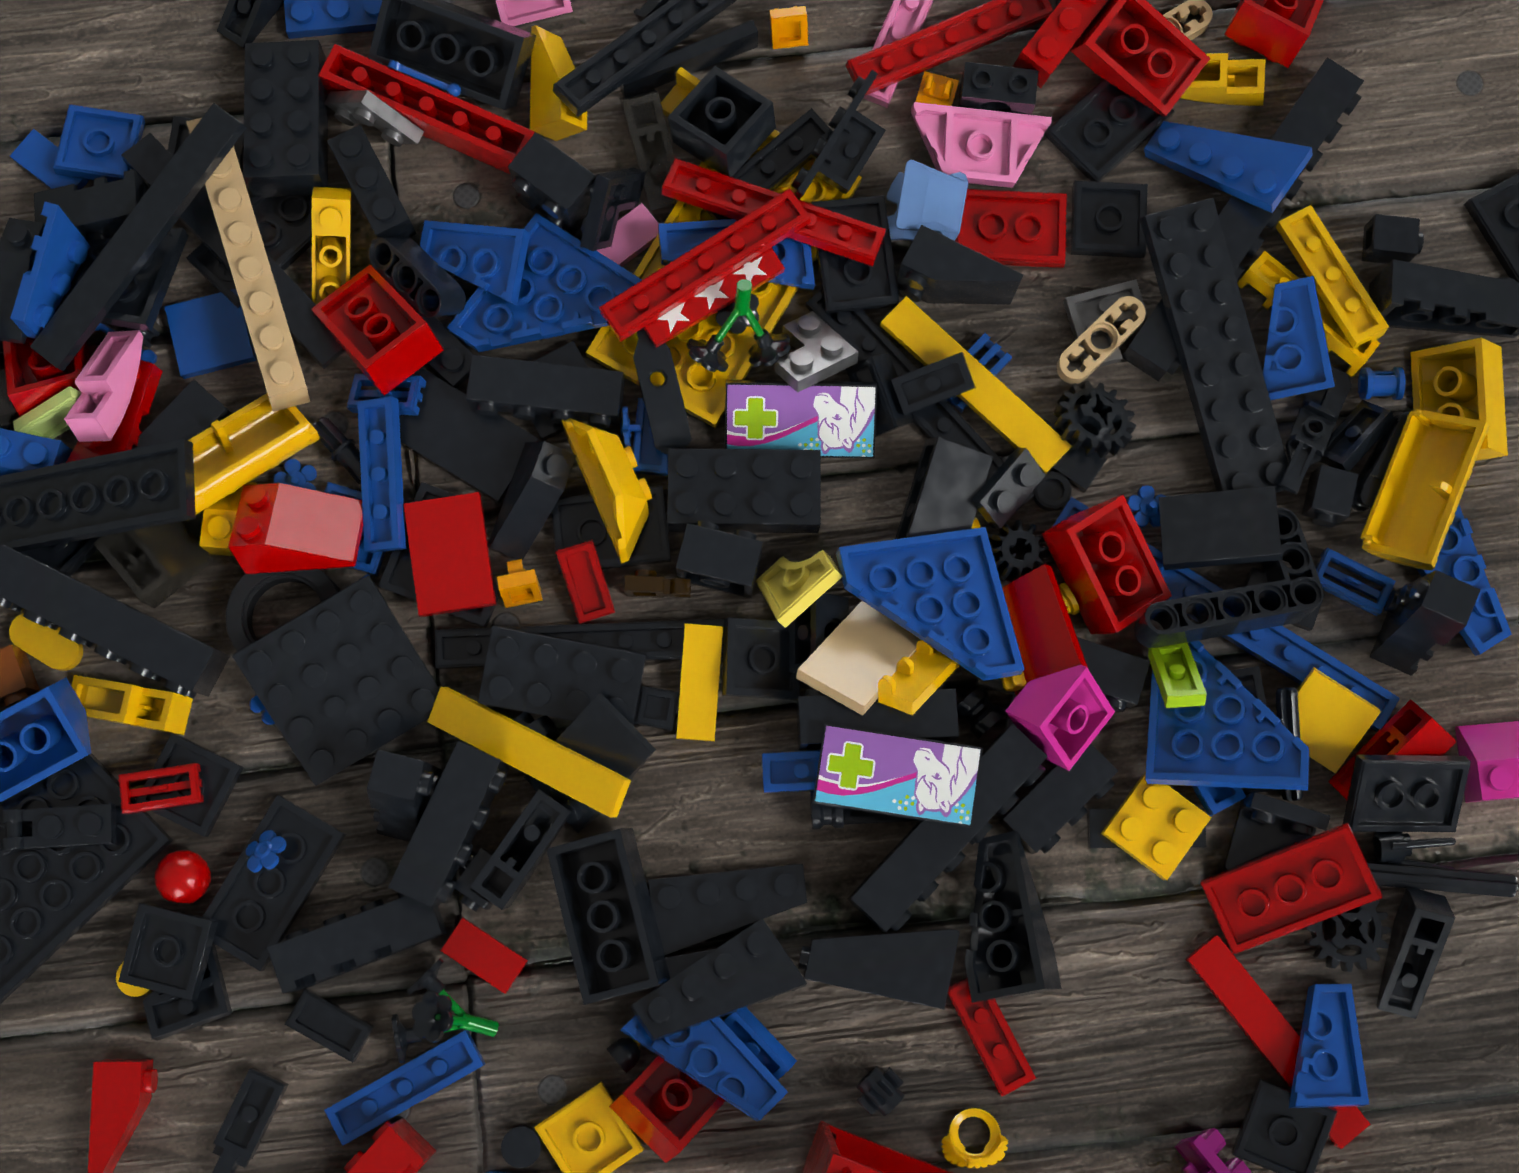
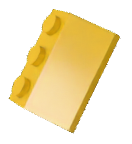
[1410,337,1508,461]

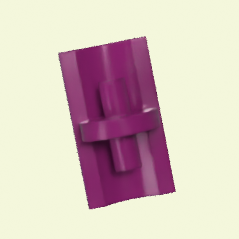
[1175,1127,1252,1173]

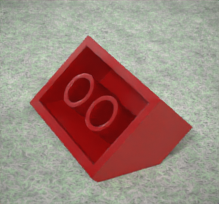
[1042,495,1172,634]

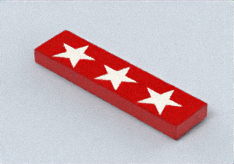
[644,247,785,348]

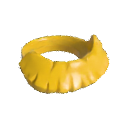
[941,1108,1008,1169]

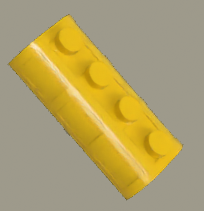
[187,393,320,521]
[1360,409,1490,570]

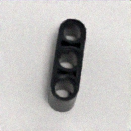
[368,236,466,318]

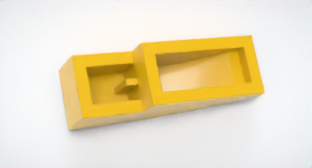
[1181,53,1266,106]
[71,675,193,735]

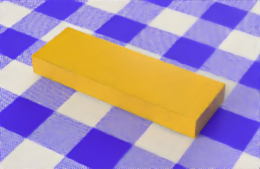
[676,623,723,741]

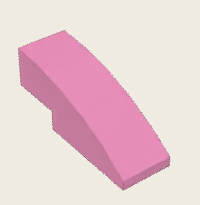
[64,330,143,442]

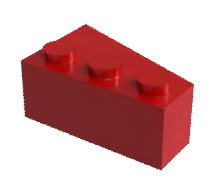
[343,1118,437,1173]

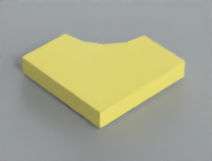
[756,550,843,628]

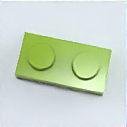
[1148,642,1207,708]

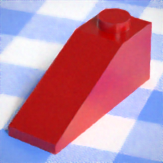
[1328,699,1457,800]
[88,1059,158,1173]

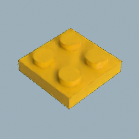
[1101,772,1212,880]

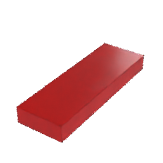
[947,977,1036,1097]

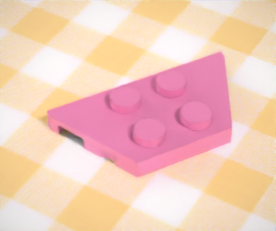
[911,102,1052,188]

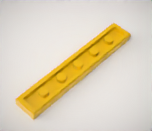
[880,296,1072,474]
[427,687,631,818]

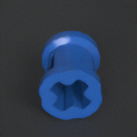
[1358,367,1406,400]

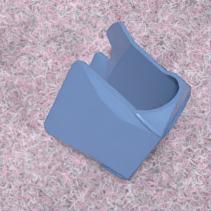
[886,160,968,240]

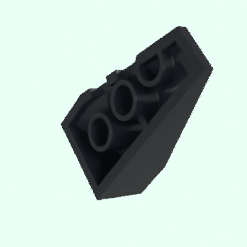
[965,831,1062,1002]

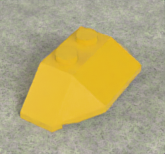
[562,418,652,564]

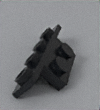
[791,70,886,200]

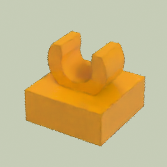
[769,6,809,49]
[915,71,959,106]
[497,559,543,608]

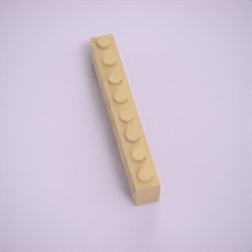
[186,118,310,412]

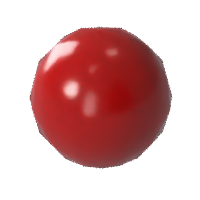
[155,850,211,903]

